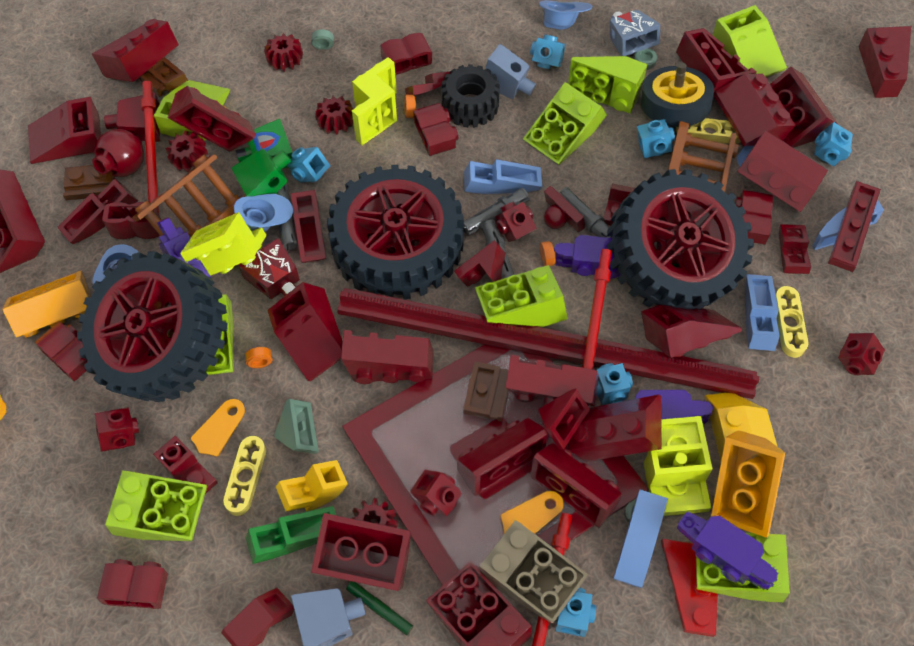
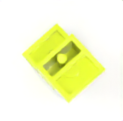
[352,57,397,145]
[180,212,266,276]
[643,416,713,516]

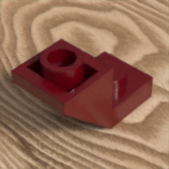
[153,435,217,494]
[221,588,295,646]

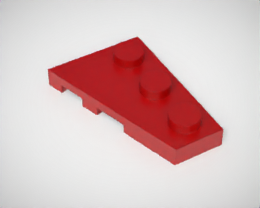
[661,539,718,637]

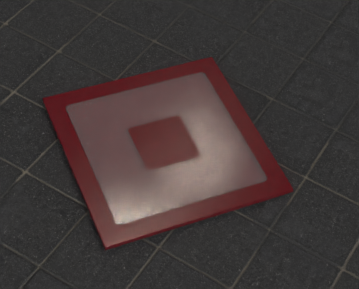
[342,344,649,589]

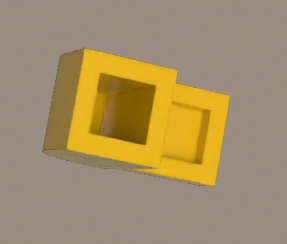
[276,460,348,512]

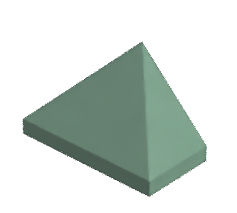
[274,399,319,454]

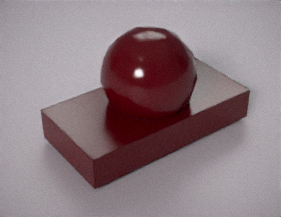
[544,186,585,233]

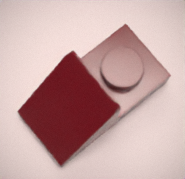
[604,183,635,226]
[454,240,505,287]

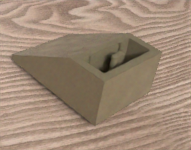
[479,520,588,624]

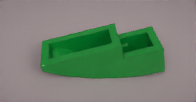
[245,506,336,564]

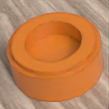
[404,94,416,118]
[540,241,556,266]
[245,347,273,368]

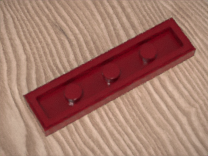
[828,181,881,272]

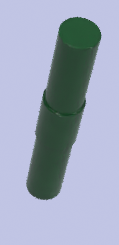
[346,581,413,636]

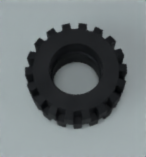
[442,64,500,128]

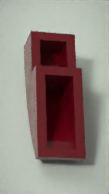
[57,179,138,244]
[291,190,326,263]

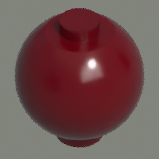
[92,129,144,177]

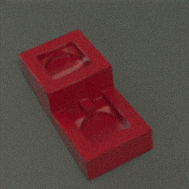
[405,71,450,96]
[779,224,811,274]

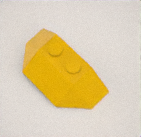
[704,393,778,461]

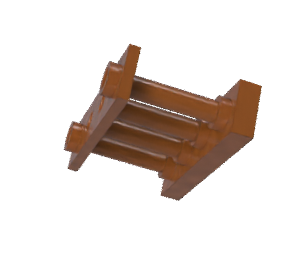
[668,121,739,192]
[132,154,246,239]

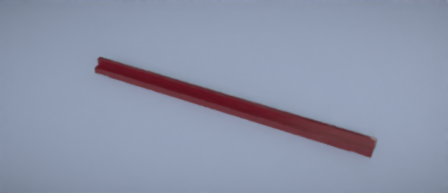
[337,288,760,399]

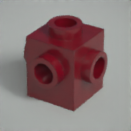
[495,201,537,242]
[838,333,885,376]
[94,407,139,452]
[409,469,462,516]

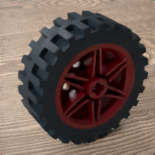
[327,164,464,300]
[606,169,754,309]
[77,251,228,402]

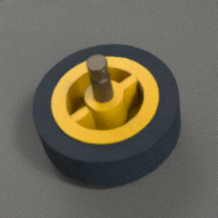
[641,62,714,127]

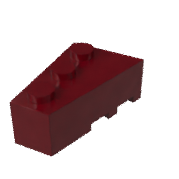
[92,19,179,82]
[858,26,912,98]
[676,28,757,99]
[341,330,434,384]
[506,355,599,407]

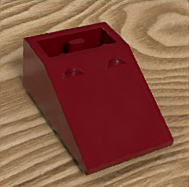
[28,96,101,164]
[267,282,343,381]
[641,304,742,358]
[426,561,532,646]

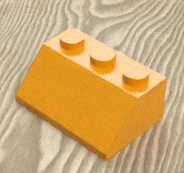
[2,270,91,338]
[711,430,785,538]

